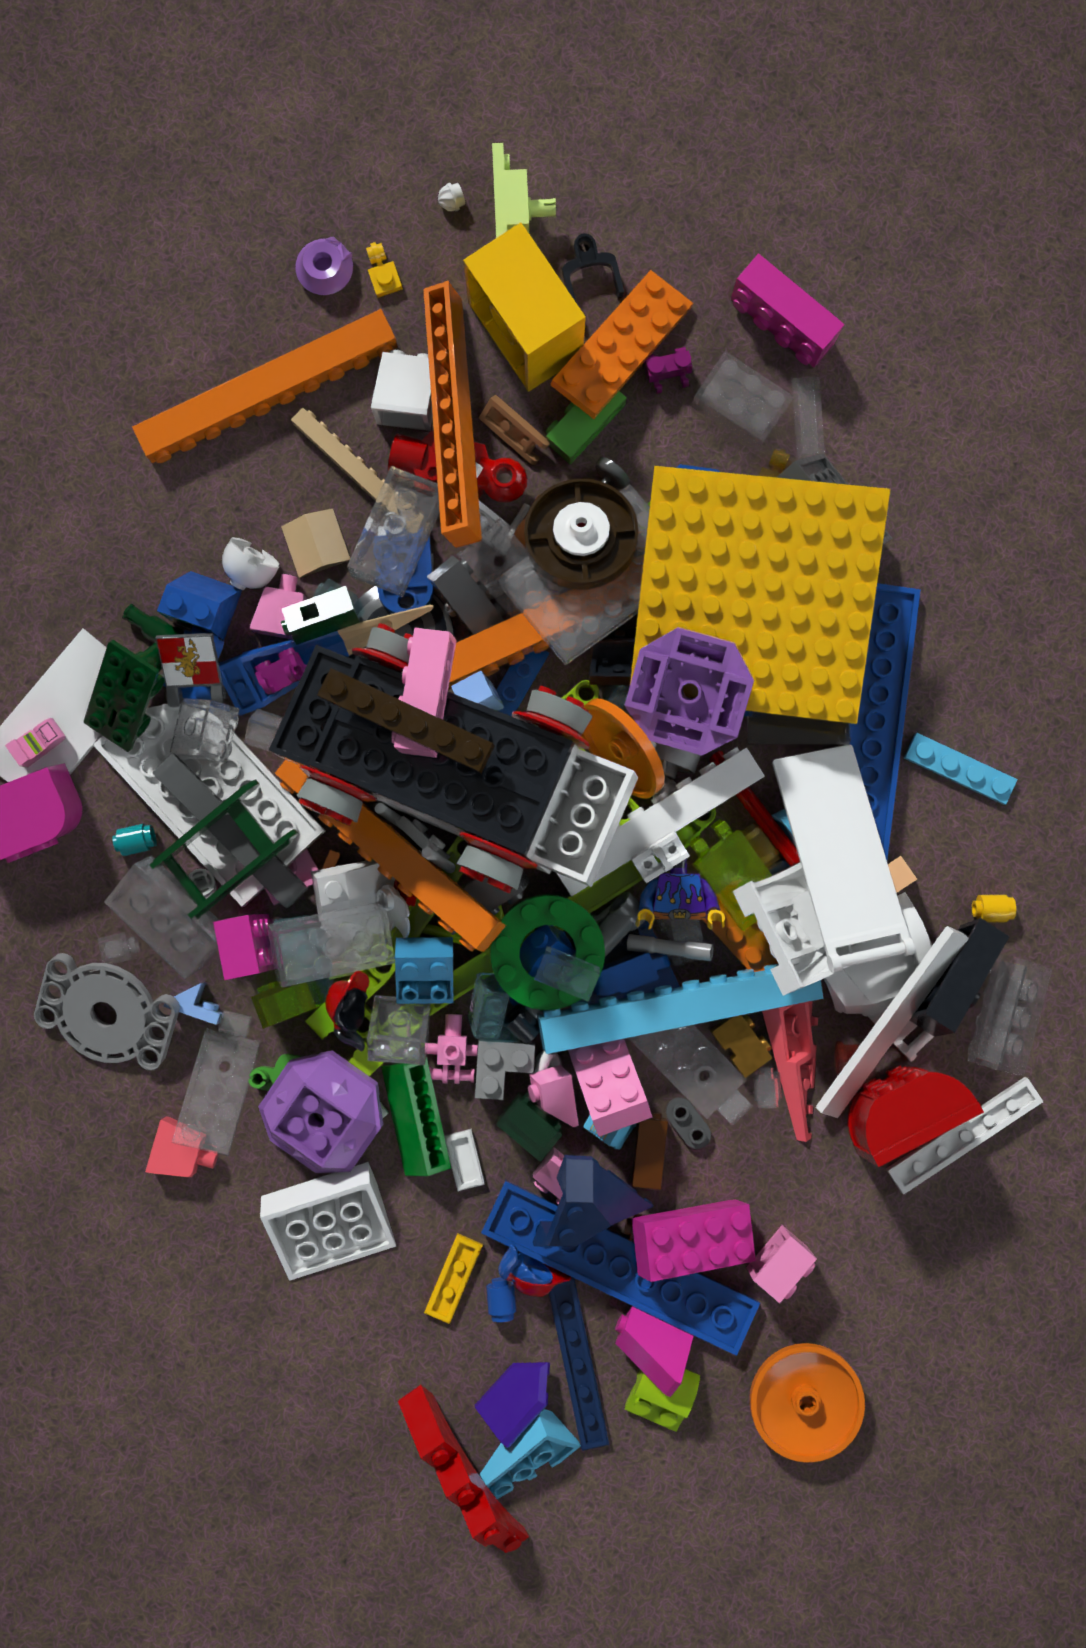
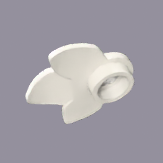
[376,884,410,938]

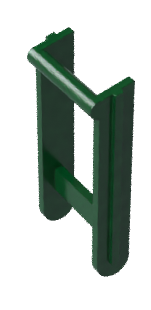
[150,779,299,919]

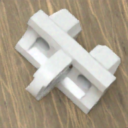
[631,831,690,883]

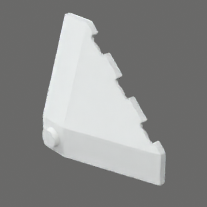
[311,850,421,980]

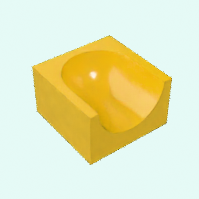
[463,222,586,392]

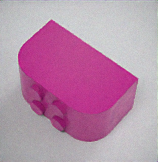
[0,763,82,863]

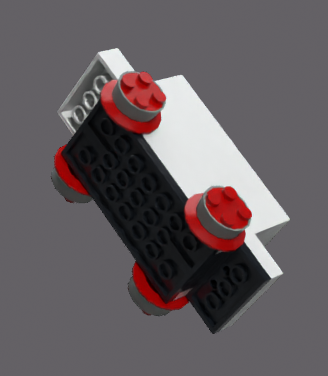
[269,623,638,894]

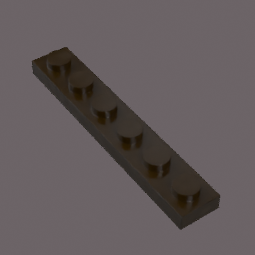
[317,668,495,773]

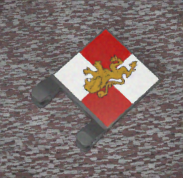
[155,633,227,707]

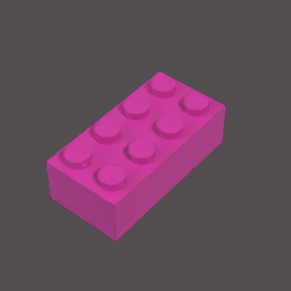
[731,253,845,368]
[213,914,282,980]
[632,1199,756,1282]

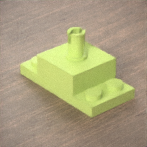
[492,143,556,238]

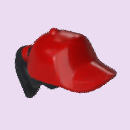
[325,971,370,1051]

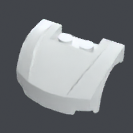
[733,862,853,996]
[824,892,932,1016]

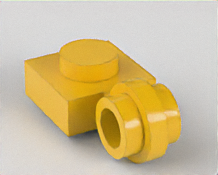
[366,242,403,298]

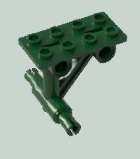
[83,604,220,752]

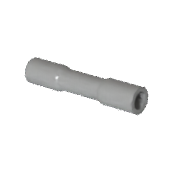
[627,934,714,961]

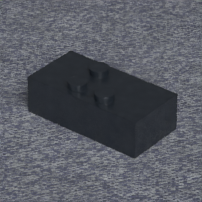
[909,918,1009,1037]

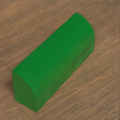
[381,1057,451,1176]

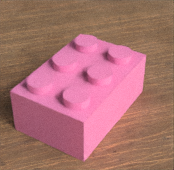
[568,1039,652,1137]

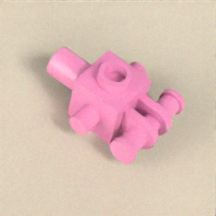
[427,1014,478,1084]

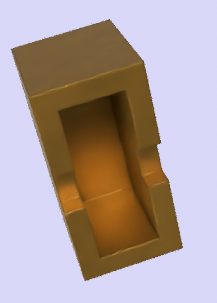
[710,1014,772,1078]

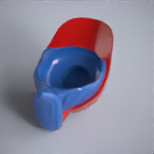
[498,1244,571,1297]

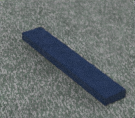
[549,1277,609,1451]

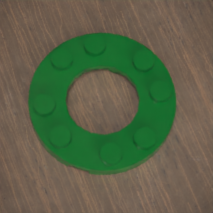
[490,895,605,1010]

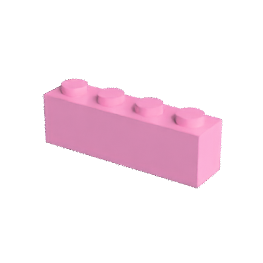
[392,628,457,758]

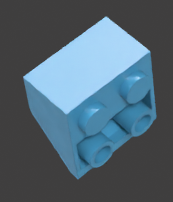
[395,937,453,1004]

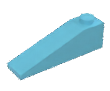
[479,1409,581,1499]

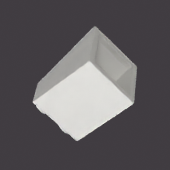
[371,350,433,431]

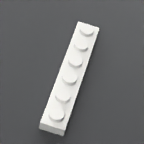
[886,1077,1043,1195]

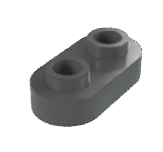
[666,1097,711,1149]

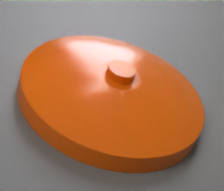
[582,698,665,799]
[750,1343,865,1462]

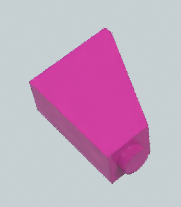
[615,1306,693,1397]

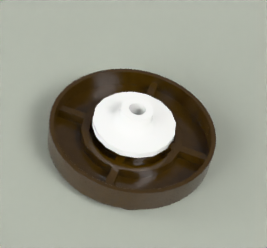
[524,479,639,590]

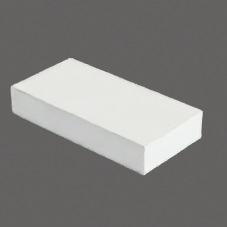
[444,1129,485,1191]

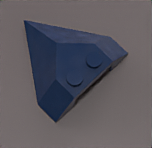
[533,1155,654,1247]

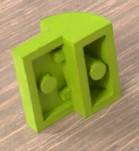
[625,1369,700,1432]

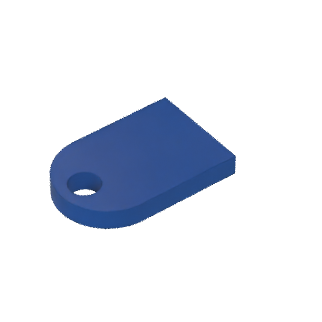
[374,533,434,614]

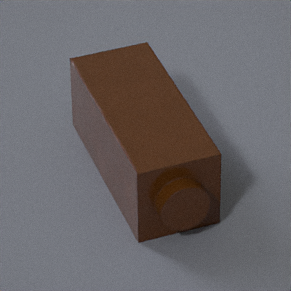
[631,1111,668,1190]

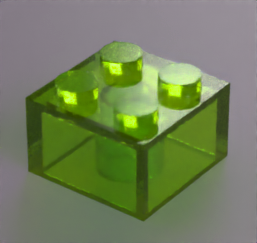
[251,971,323,1029]

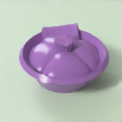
[296,237,353,295]

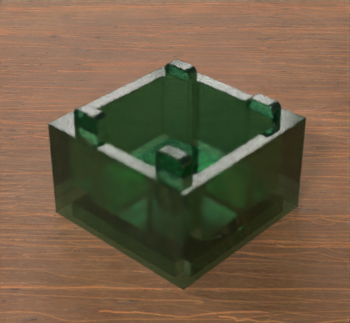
[496,1092,562,1162]

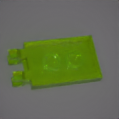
[689,819,772,931]

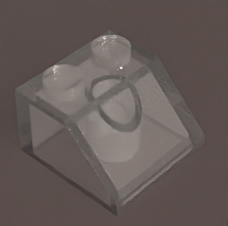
[170,699,239,763]
[367,995,431,1065]

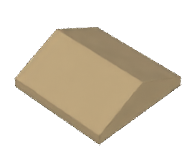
[281,509,351,578]

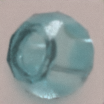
[602,685,630,714]

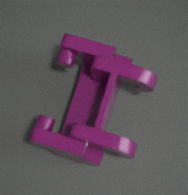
[643,347,692,394]
[255,647,307,695]

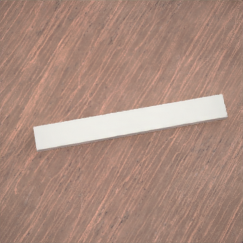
[816,926,969,1118]

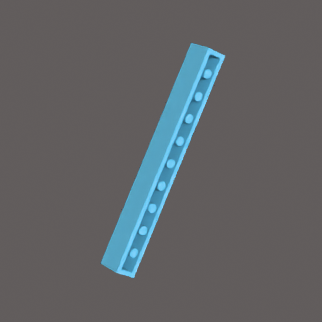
[537,964,824,1054]

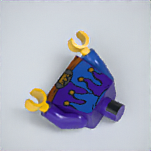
[635,858,725,930]

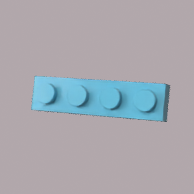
[904,733,1017,805]

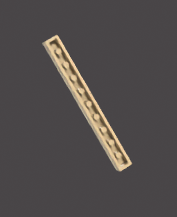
[291,408,428,534]

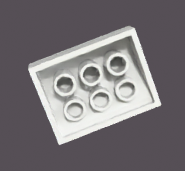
[260,1162,396,1281]

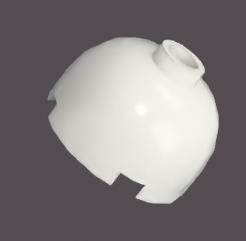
[222,537,279,590]

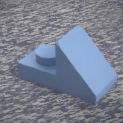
[163,982,225,1025]

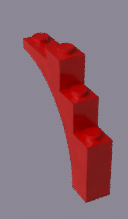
[398,1385,529,1553]

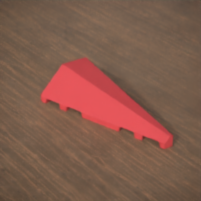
[762,1001,818,1142]

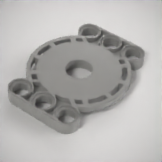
[34,953,180,1070]

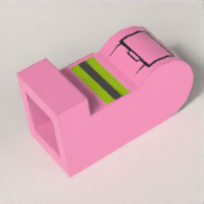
[5,718,66,768]

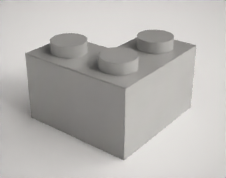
[475,1038,535,1100]

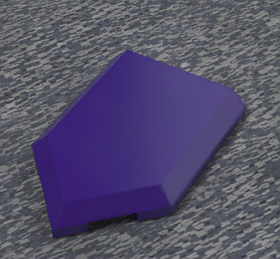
[475,1362,550,1448]

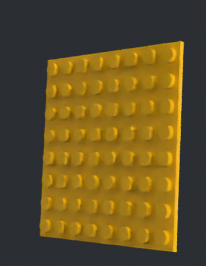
[630,466,890,724]

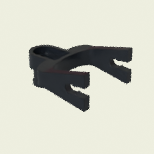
[562,233,624,302]

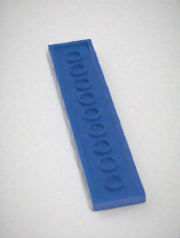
[843,583,921,860]
[481,1180,760,1356]

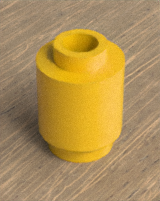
[971,895,1016,923]

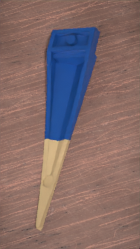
[219,605,433,716]

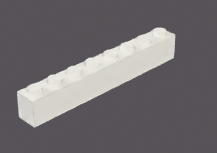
[557,747,765,897]

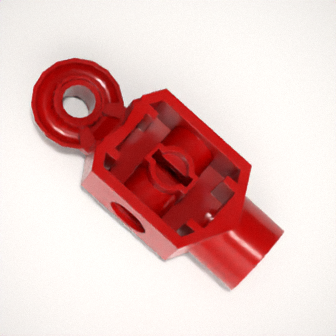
[388,430,527,503]

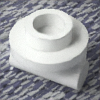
[533,1050,562,1073]

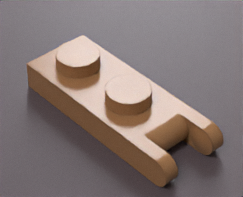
[479,395,550,465]

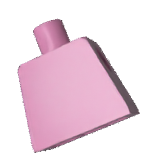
[250,574,307,640]

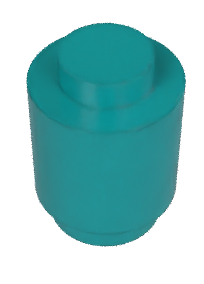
[112,823,157,856]

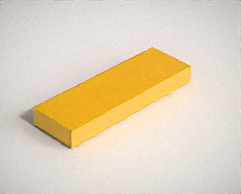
[424,1233,483,1324]

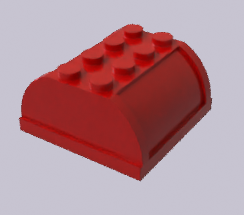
[847,1065,984,1167]

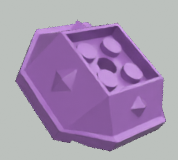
[625,627,754,756]
[258,1050,383,1173]

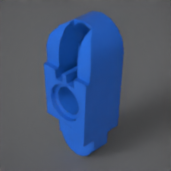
[590,952,671,997]

